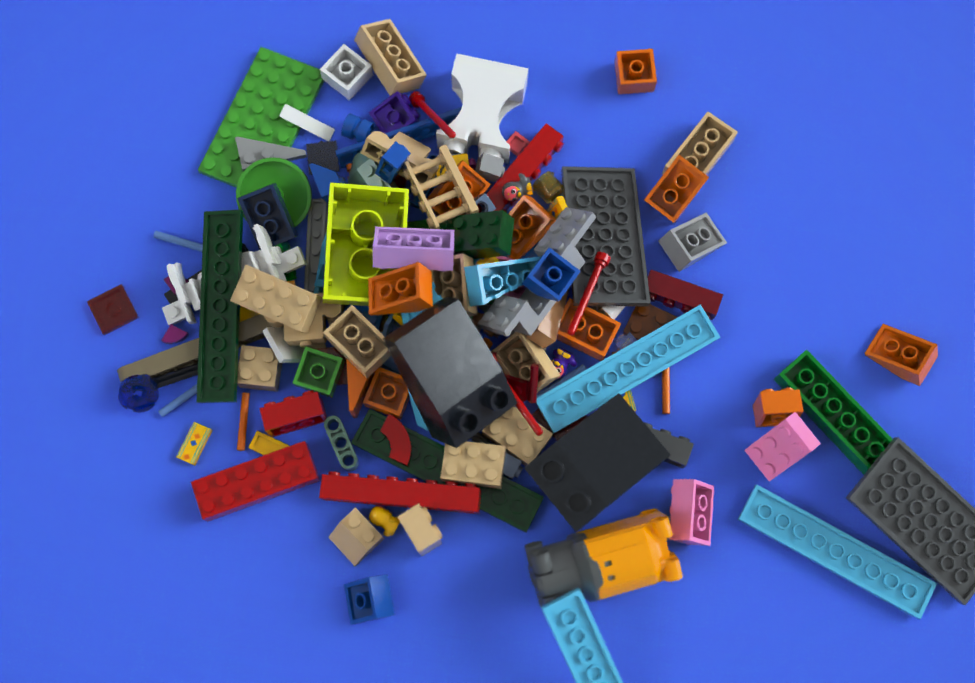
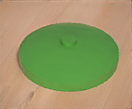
[236,158,312,227]

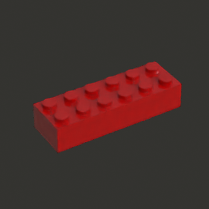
[191,441,320,522]

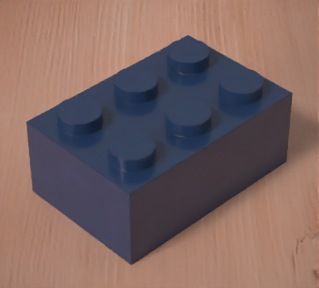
[237,183,299,250]

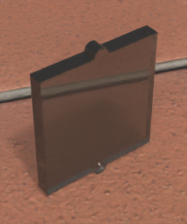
[306,141,340,175]

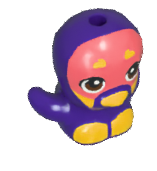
[551,347,577,380]

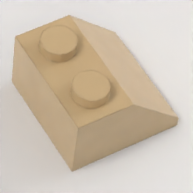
[328,507,384,566]

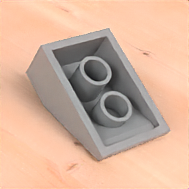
[658,213,727,272]

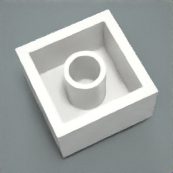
[320,44,373,101]

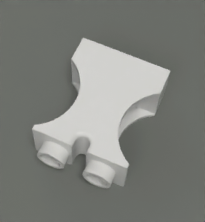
[436,53,529,164]

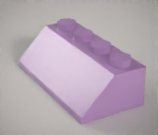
[373,226,454,272]

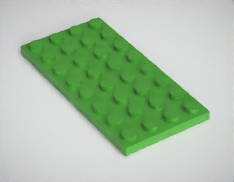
[198,47,324,188]

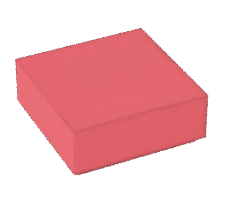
[506,131,530,157]

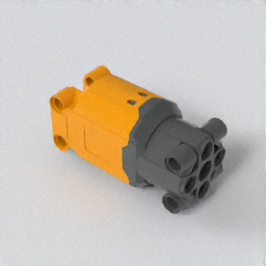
[524,509,683,607]

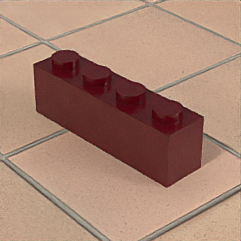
[647,270,723,320]

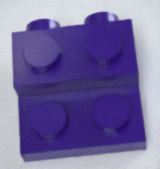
[369,91,421,134]

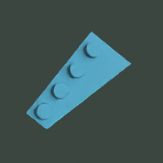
[464,256,541,306]

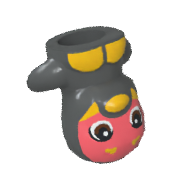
[502,173,533,201]

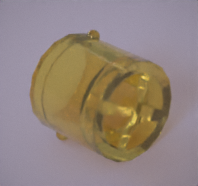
[532,171,563,204]

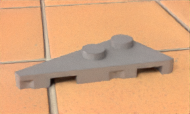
[235,137,307,172]

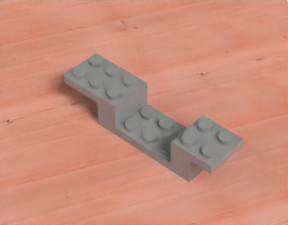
[478,207,596,337]

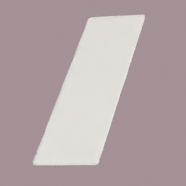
[279,104,335,142]

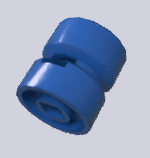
[341,114,375,142]

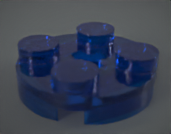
[118,374,159,413]

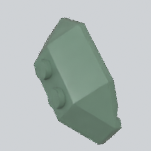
[348,151,410,206]

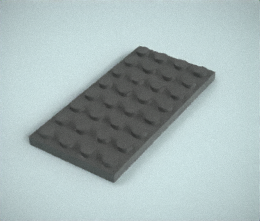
[561,166,650,306]
[846,437,975,605]

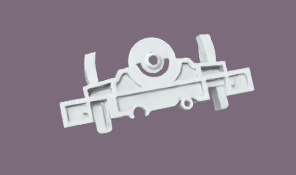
[162,224,307,325]

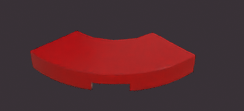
[380,414,411,466]

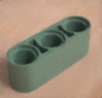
[324,416,359,471]

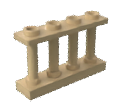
[402,144,479,229]

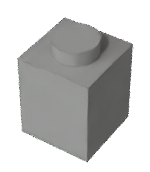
[475,152,505,182]

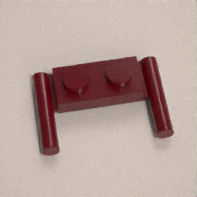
[491,351,539,403]

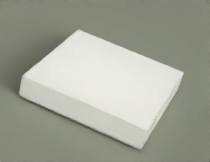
[263,327,304,363]

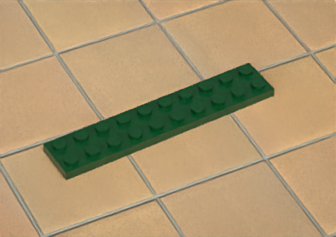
[197,210,243,403]
[351,408,544,533]

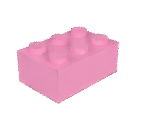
[744,412,821,482]
[669,479,714,546]

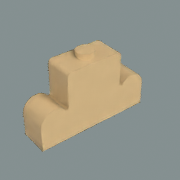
[361,131,439,184]
[264,293,344,348]

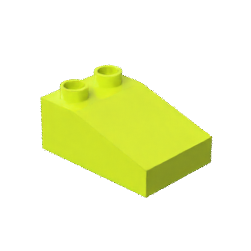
[323,183,409,306]

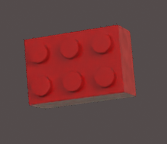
[259,390,327,437]

